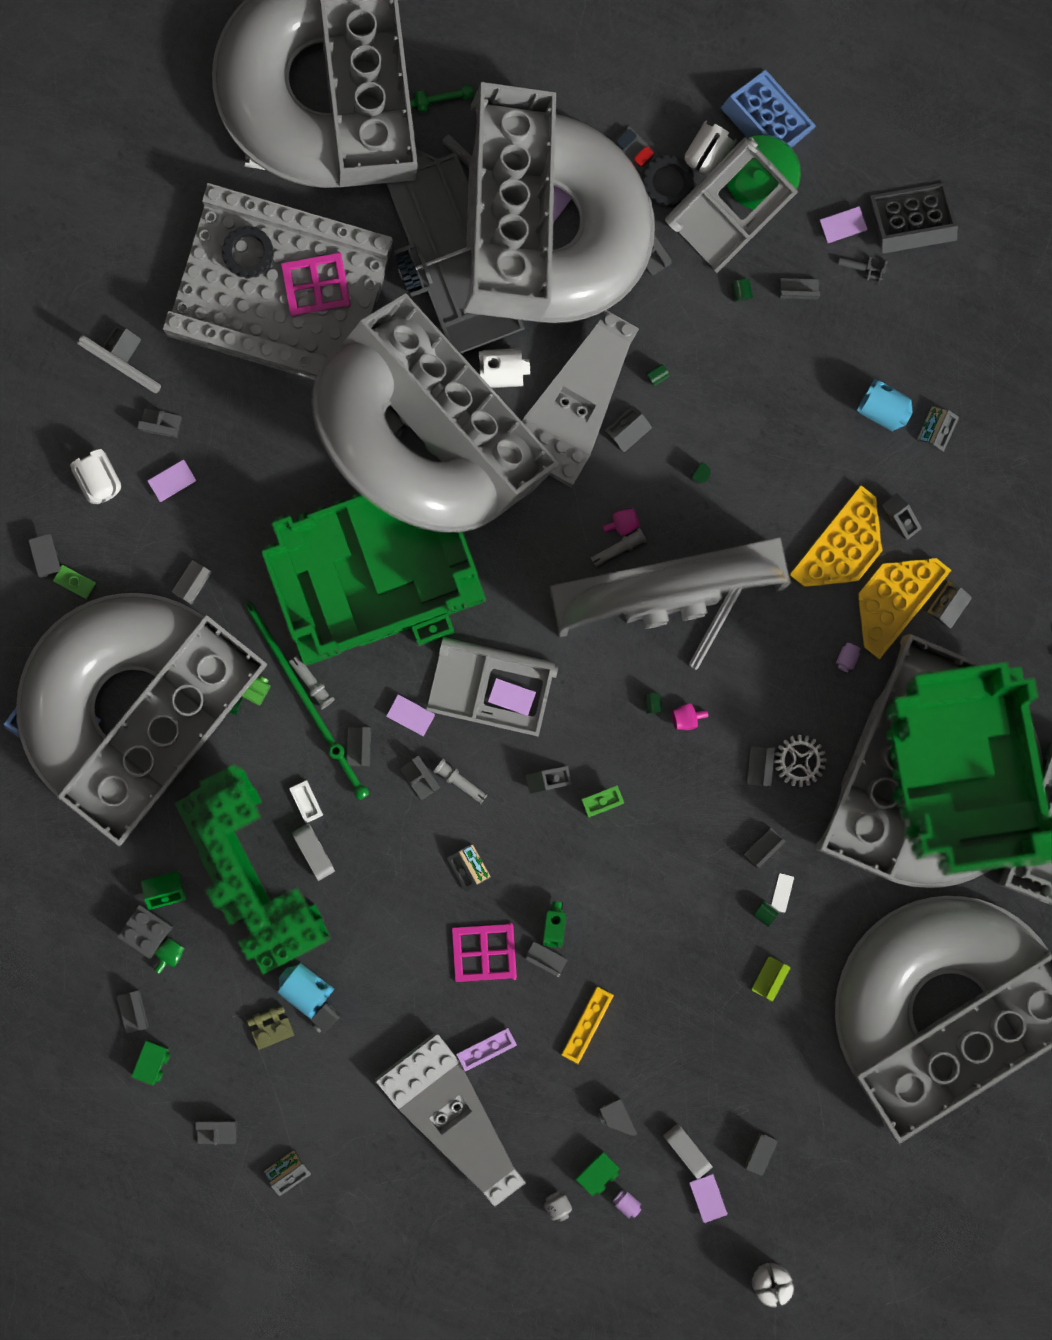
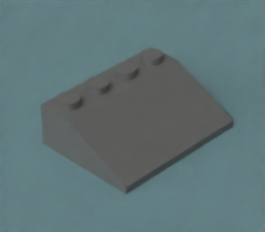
[870,182,958,254]

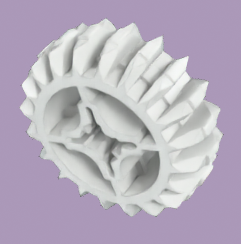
[774,735,826,787]

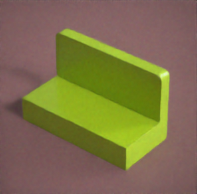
[752,956,791,1001]

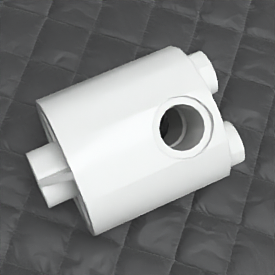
[479,348,530,388]

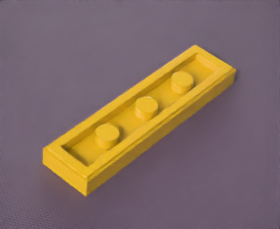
[561,986,614,1064]

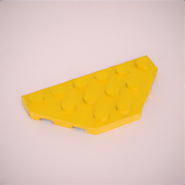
[789,486,882,587]
[858,558,951,660]

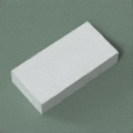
[290,780,323,823]

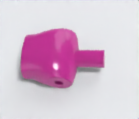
[603,508,640,536]
[671,704,708,730]

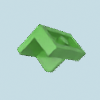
[582,785,624,818]

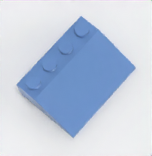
[721,70,816,148]

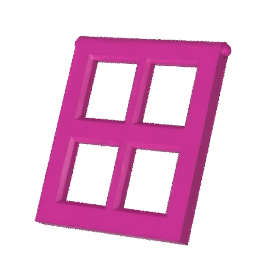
[281,252,351,317]
[452,922,517,982]

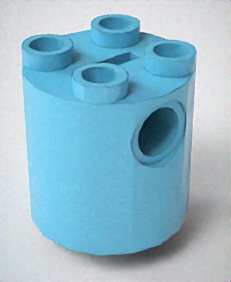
[857,379,913,432]
[277,963,334,1019]

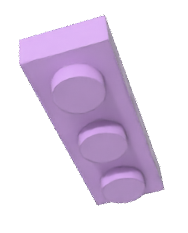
[456,1028,517,1071]

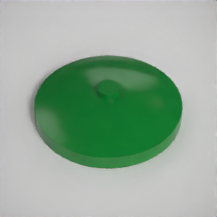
[727,134,801,210]

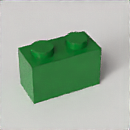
[412,613,455,646]
[141,871,186,910]
[132,1040,171,1085]
[576,1151,620,1196]

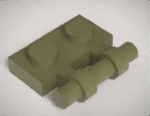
[247,1005,295,1050]

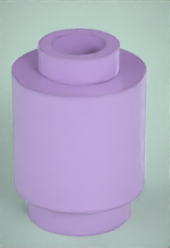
[836,643,861,673]
[612,1190,642,1218]

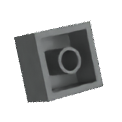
[118,905,174,959]

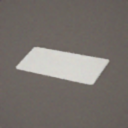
[772,873,794,913]

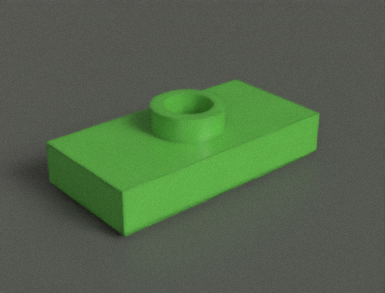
[53,565,96,600]

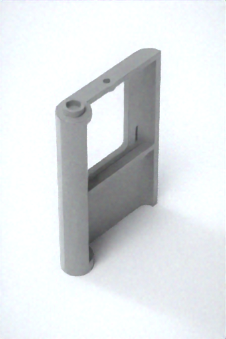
[664,137,798,273]
[426,637,558,737]

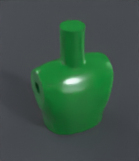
[154,937,185,974]

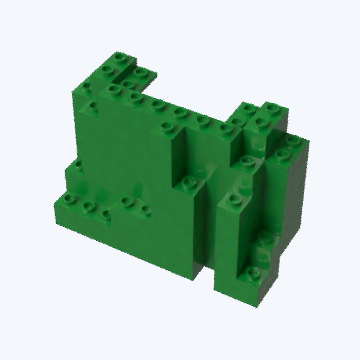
[261,493,486,666]
[886,662,1052,876]
[174,765,332,975]

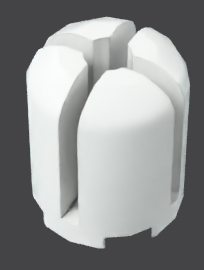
[685,121,737,176]
[70,449,121,504]
[752,1263,794,1307]

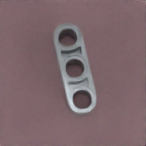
[292,823,336,881]
[663,1123,713,1179]

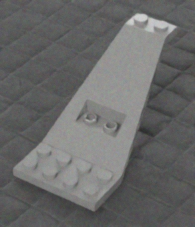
[522,310,639,488]
[375,1032,525,1207]

